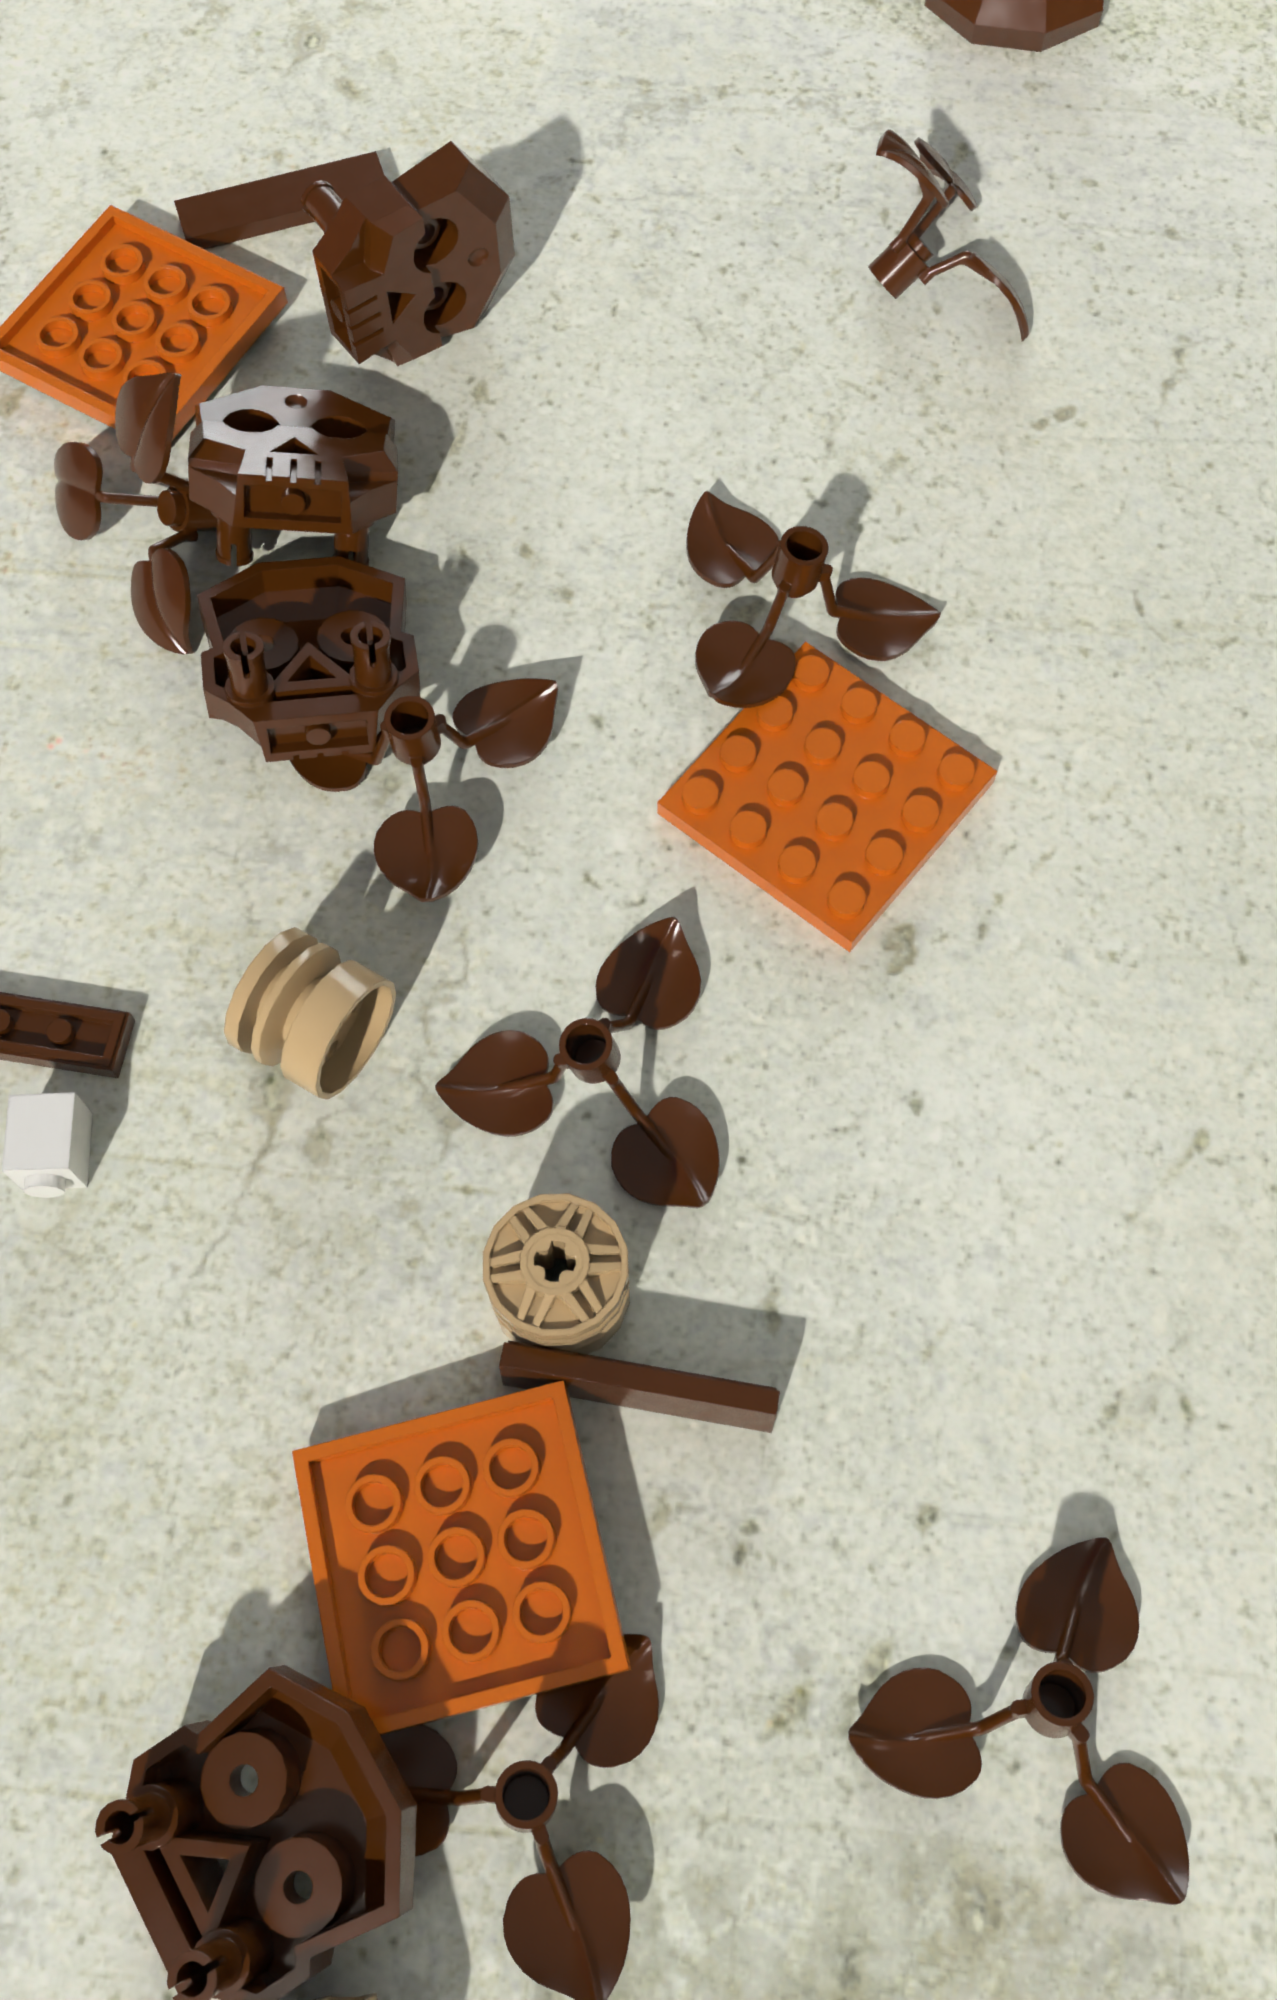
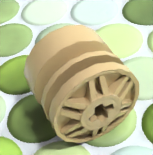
[224,927,396,1099]
[483,1193,630,1354]

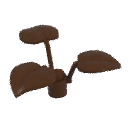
[868,129,1029,342]
[54,373,216,654]
[686,491,941,708]
[289,678,558,902]
[435,917,720,1208]
[848,1537,1189,1905]
[381,1634,659,2000]

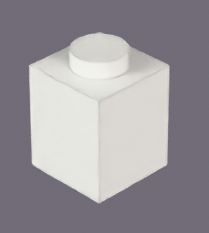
[2,1092,93,1198]

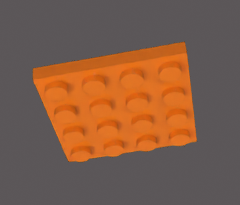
[0,205,288,440]
[657,641,997,952]
[292,1380,632,1736]

